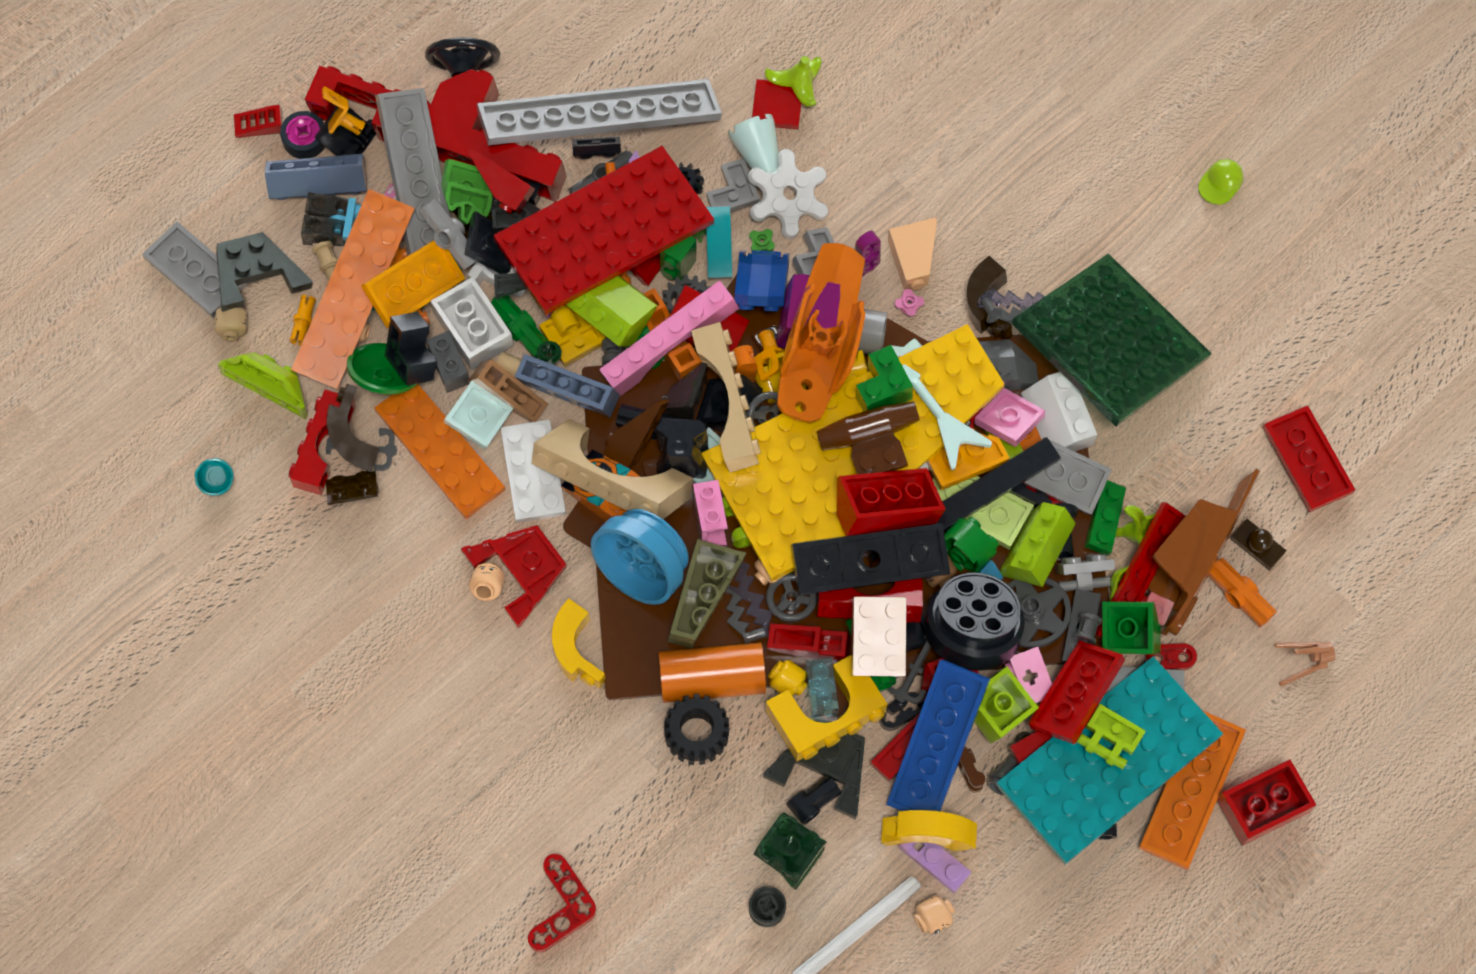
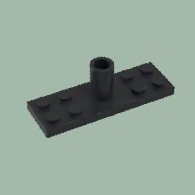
[790,523,951,596]

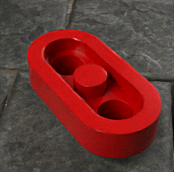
[1145,643,1197,671]

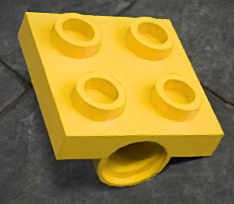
[539,305,605,367]

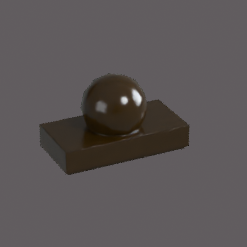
[1230,519,1287,571]

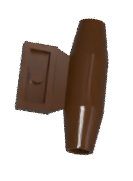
[816,401,920,474]

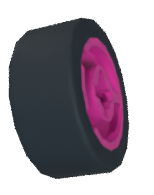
[280,111,325,159]

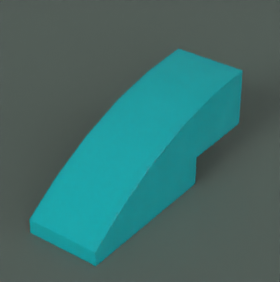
[706,206,732,279]

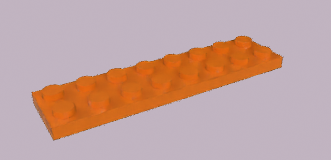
[291,189,415,390]

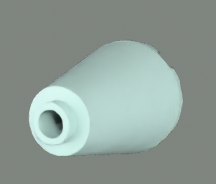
[728,114,779,173]

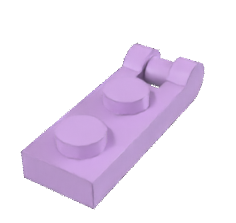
[898,842,971,893]

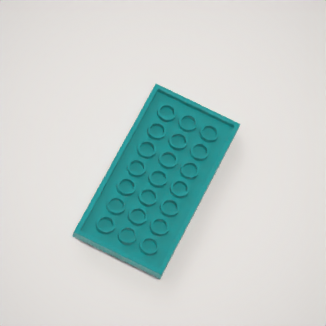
[996,656,1223,865]

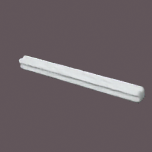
[792,876,921,974]

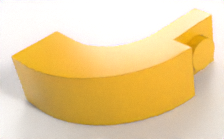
[552,598,606,689]
[881,810,977,852]

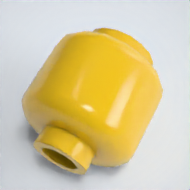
[768,660,807,696]

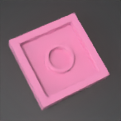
[975,388,1045,447]

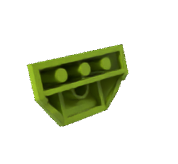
[218,352,308,420]

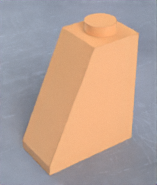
[888,217,937,290]

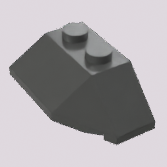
[979,339,1039,391]

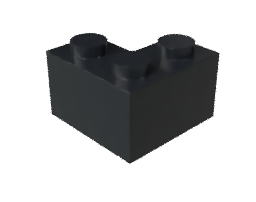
[384,311,437,386]

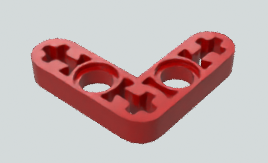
[528,854,596,953]

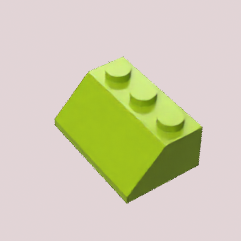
[566,275,658,347]
[999,502,1076,587]

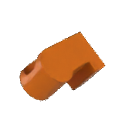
[732,345,757,382]

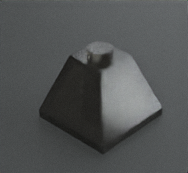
[662,362,708,420]

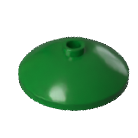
[346,343,417,395]

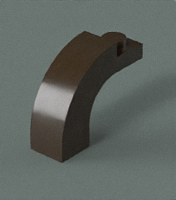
[967,256,1013,340]
[326,383,379,472]

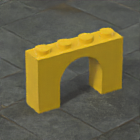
[765,655,887,761]

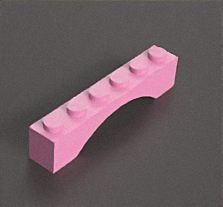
[599,280,739,396]

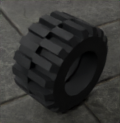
[664,694,729,765]

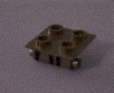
[326,471,379,505]

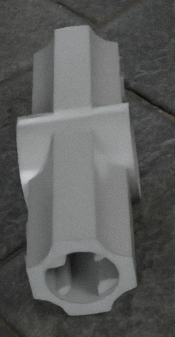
[418,198,476,269]

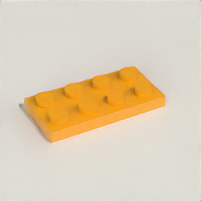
[361,240,466,328]

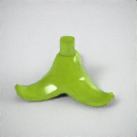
[765,56,822,107]
[1115,505,1156,545]

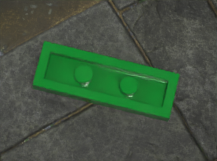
[1085,480,1126,556]

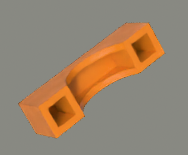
[643,288,704,387]

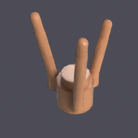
[1274,641,1335,686]

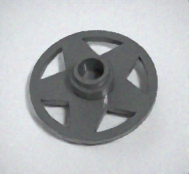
[1007,578,1071,648]

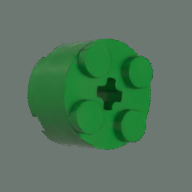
[944,517,999,573]

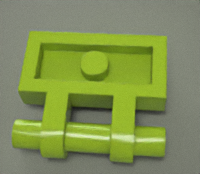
[1077,704,1146,770]

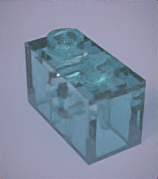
[805,658,839,719]

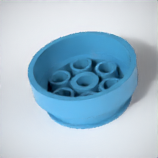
[591,509,689,605]

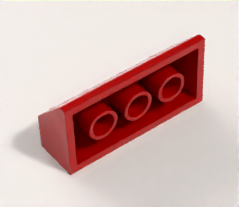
[837,468,946,536]

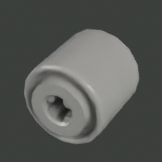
[857,309,888,354]

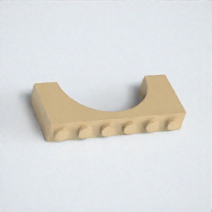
[531,419,693,519]

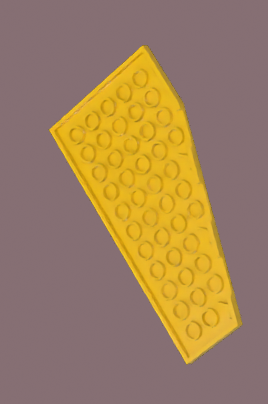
[701,324,1004,582]

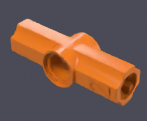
[1209,557,1277,628]

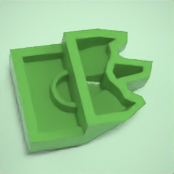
[441,159,493,225]

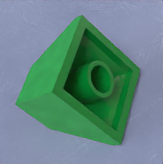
[1102,602,1161,654]

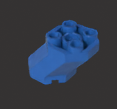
[734,250,790,311]

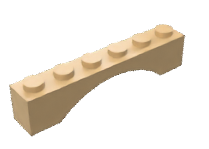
[691,322,761,472]

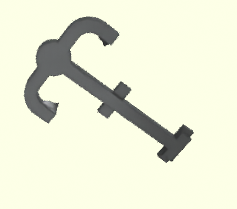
[326,428,397,471]
[887,635,931,704]

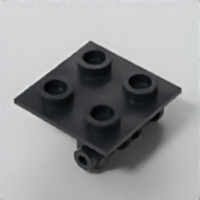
[314,106,376,156]

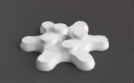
[748,149,829,239]

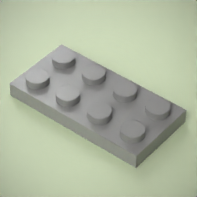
[142,222,247,318]

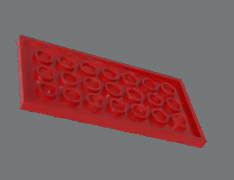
[494,146,714,315]

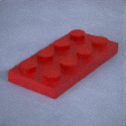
[1262,405,1356,512]
[1028,640,1125,744]

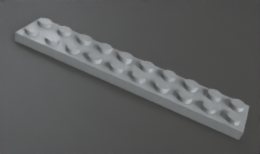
[477,79,722,145]

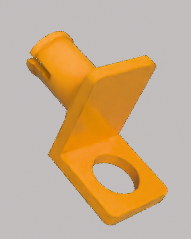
[322,86,365,135]
[754,330,785,382]

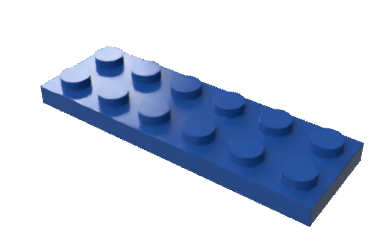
[886,659,990,812]

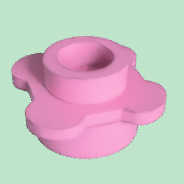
[895,289,924,317]

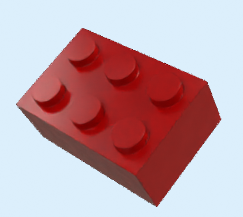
[1217,759,1316,846]

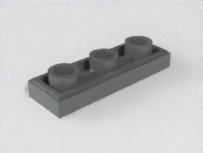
[1061,589,1101,664]

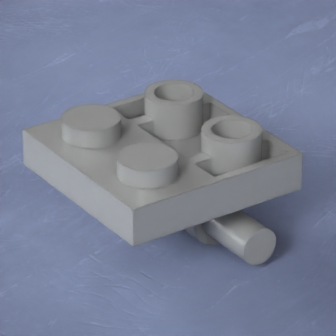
[1054,554,1115,591]

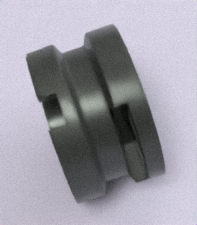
[749,886,786,928]

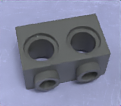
[426,331,470,393]

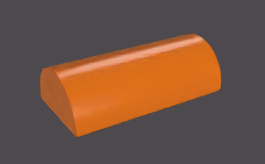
[658,642,766,703]

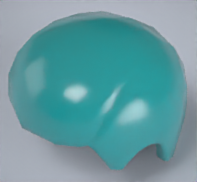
[194,458,234,496]

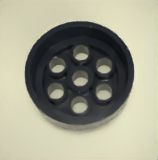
[924,573,1025,670]

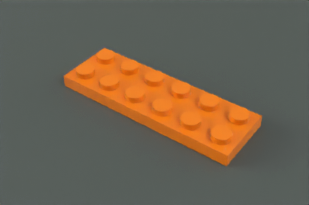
[374,384,506,520]
[1138,710,1246,870]

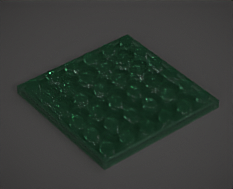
[1011,253,1212,427]

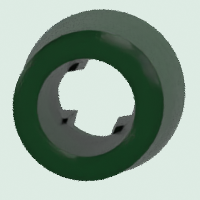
[537,341,562,366]

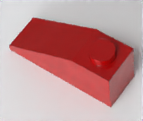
[467,147,535,214]

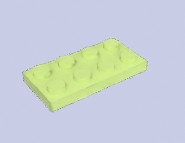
[933,476,1034,550]

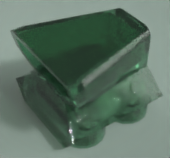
[753,812,827,890]

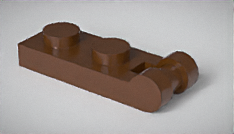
[958,746,985,793]

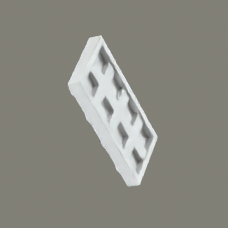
[501,419,566,523]

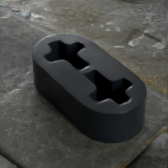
[879,692,924,731]

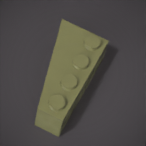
[668,539,746,649]

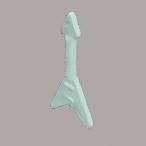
[902,364,992,470]

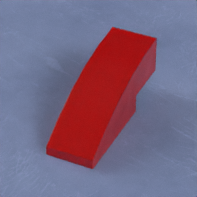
[767,623,851,662]

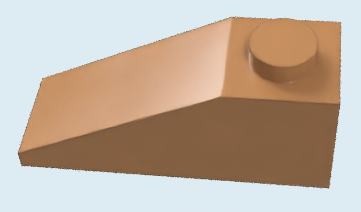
[467,359,548,422]

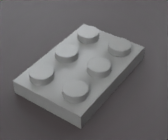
[1024,437,1112,516]

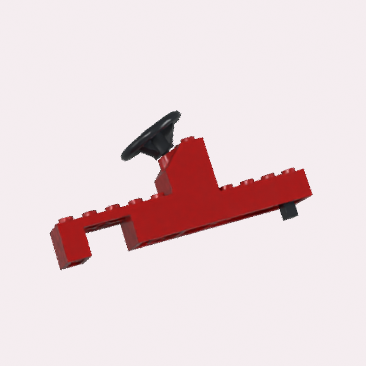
[304,37,567,205]

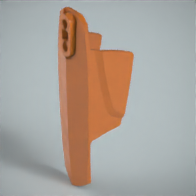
[777,243,866,423]

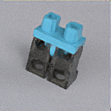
[301,192,361,246]

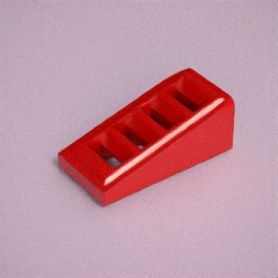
[234,104,283,138]

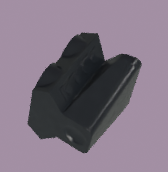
[656,419,709,479]

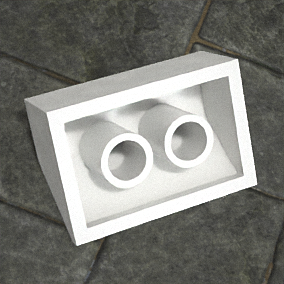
[1021,369,1097,451]

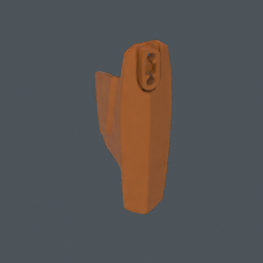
[1147,468,1260,636]

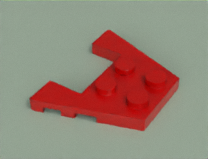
[461,525,567,628]

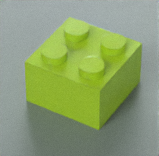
[974,666,1039,743]

